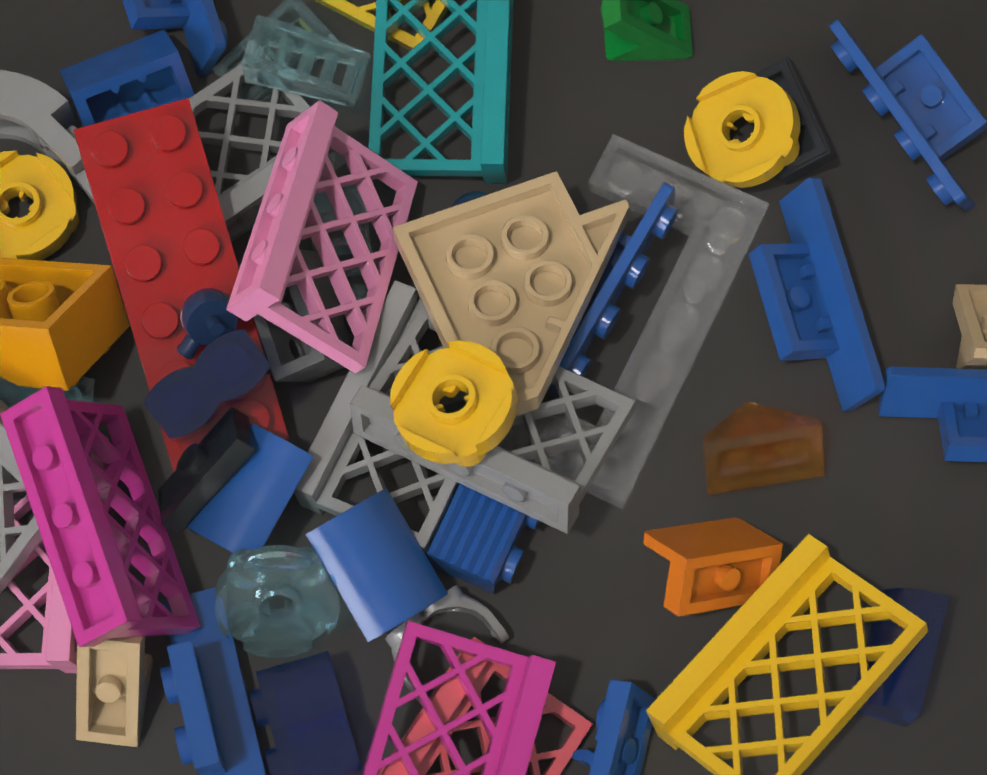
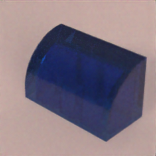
[853,588,950,727]

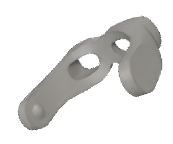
[385,585,509,704]

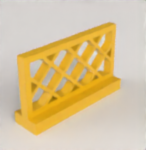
[646,534,929,775]

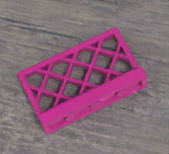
[0,386,201,647]
[362,621,556,775]

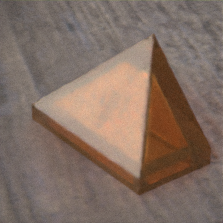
[702,402,825,495]

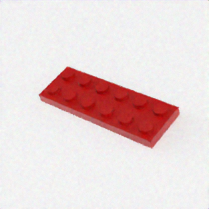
[73,98,289,472]

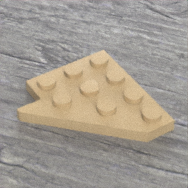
[393,171,629,417]

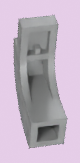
[0,70,84,191]

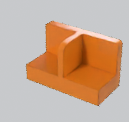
[643,517,783,617]

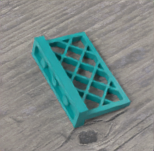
[368,0,514,184]

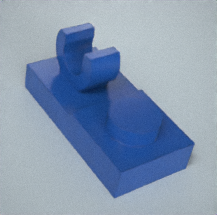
[572,679,656,775]

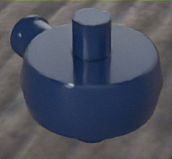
[177,288,238,359]

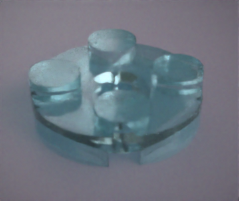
[215,545,340,658]

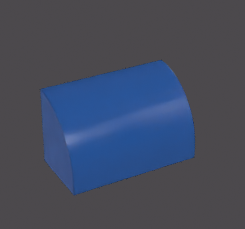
[59,30,194,127]
[187,423,314,564]
[305,488,448,642]

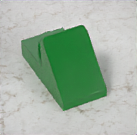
[601,0,693,62]

